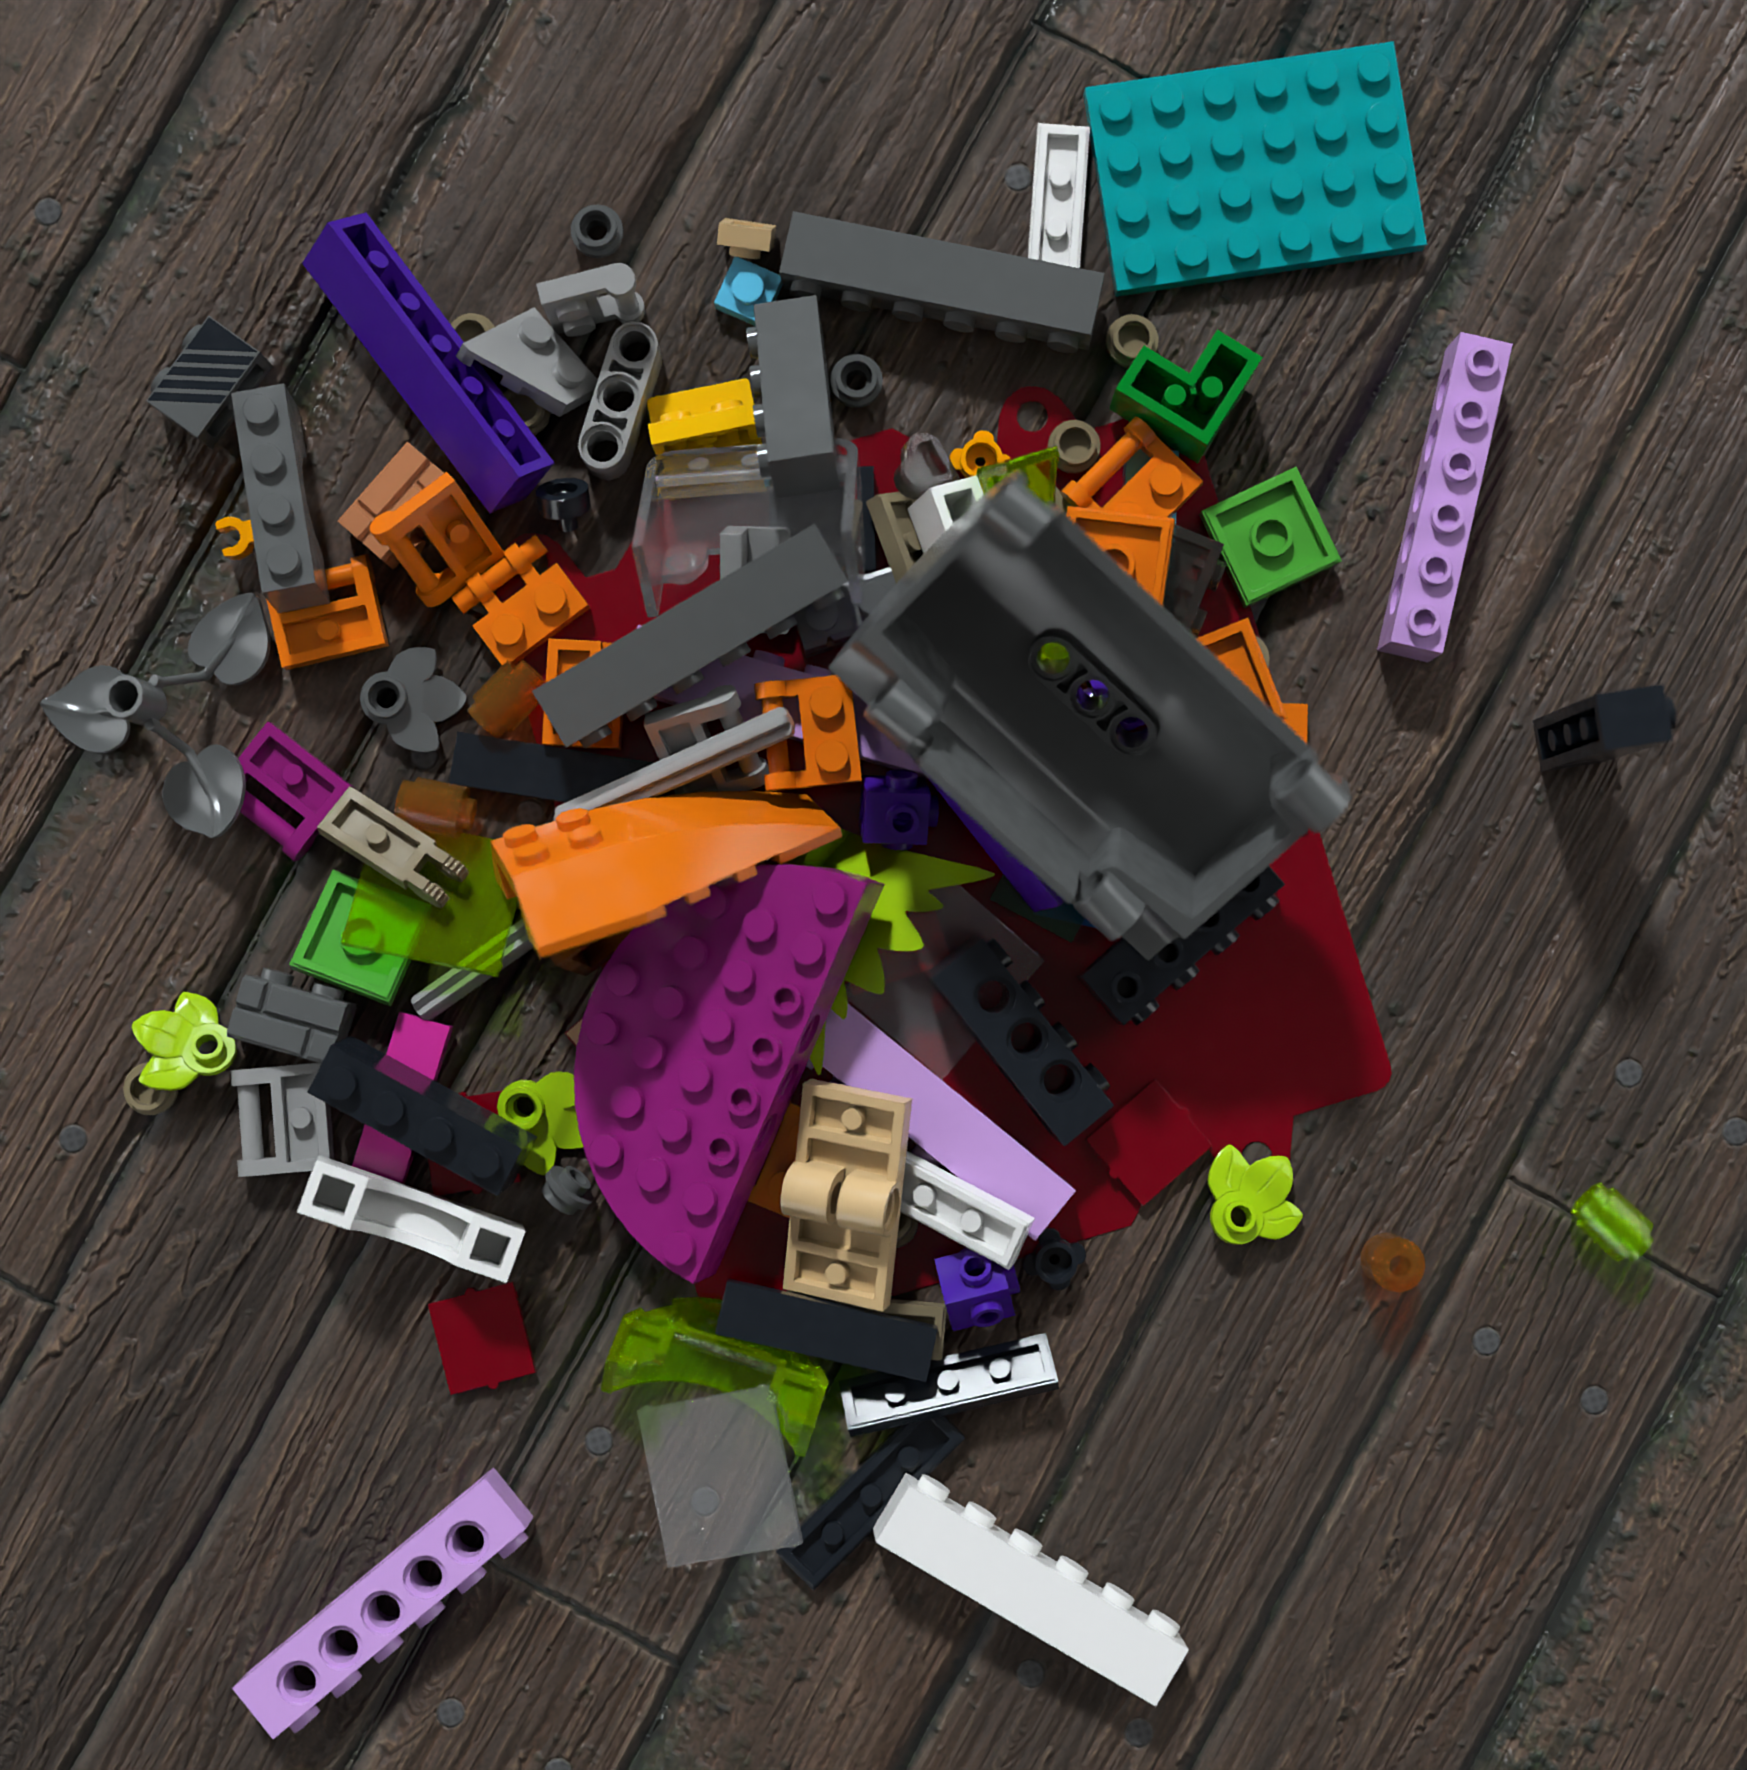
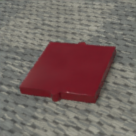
[1085,1079,1213,1206]
[428,1281,537,1395]

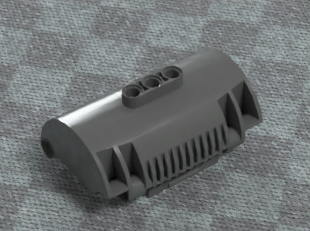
[829,471,1351,961]

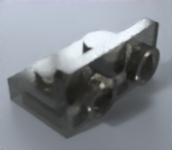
[1163,525,1227,638]

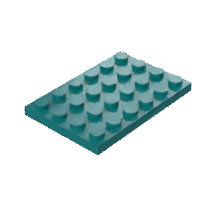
[1083,41,1427,297]

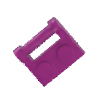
[238,721,355,862]

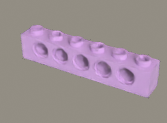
[1377,332,1513,662]
[232,1467,534,1739]

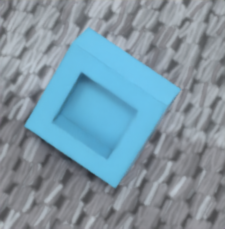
[714,257,783,326]

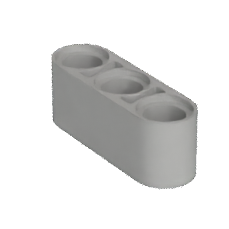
[578,321,662,480]

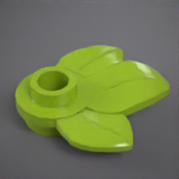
[132,992,237,1091]
[497,1071,583,1176]
[1207,1145,1303,1245]

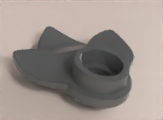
[360,647,468,753]

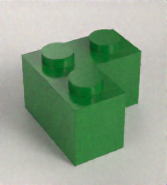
[1109,329,1263,464]

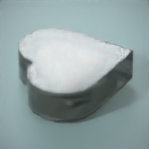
[893,432,961,500]

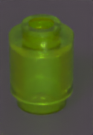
[1571,1182,1654,1262]

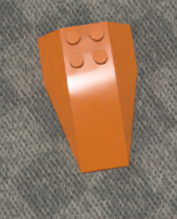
[490,791,842,958]

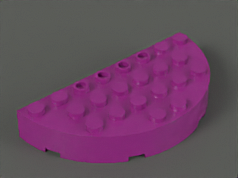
[574,864,885,1284]

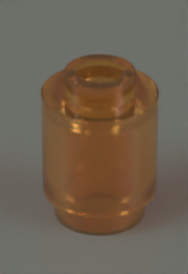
[467,660,546,738]
[395,777,477,839]
[1361,1233,1425,1292]

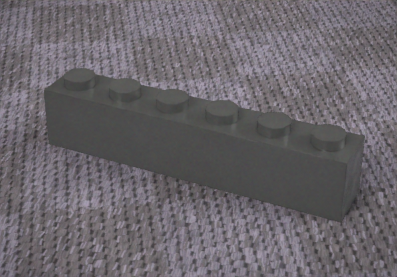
[779,211,1105,353]
[532,524,849,749]

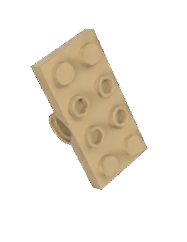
[780,1079,912,1312]

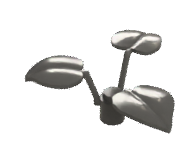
[40,593,271,839]

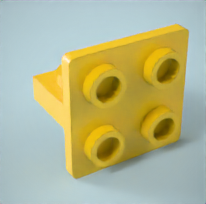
[647,378,769,501]

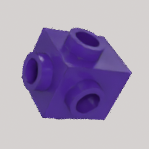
[858,769,939,850]
[934,1247,1021,1331]

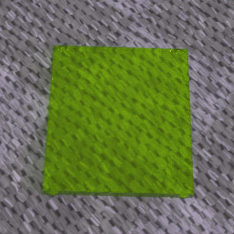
[341,821,518,977]

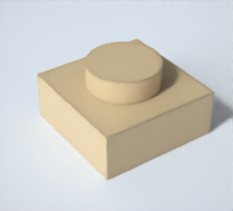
[717,218,776,259]

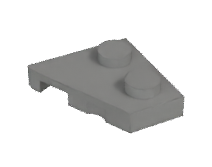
[456,308,598,417]

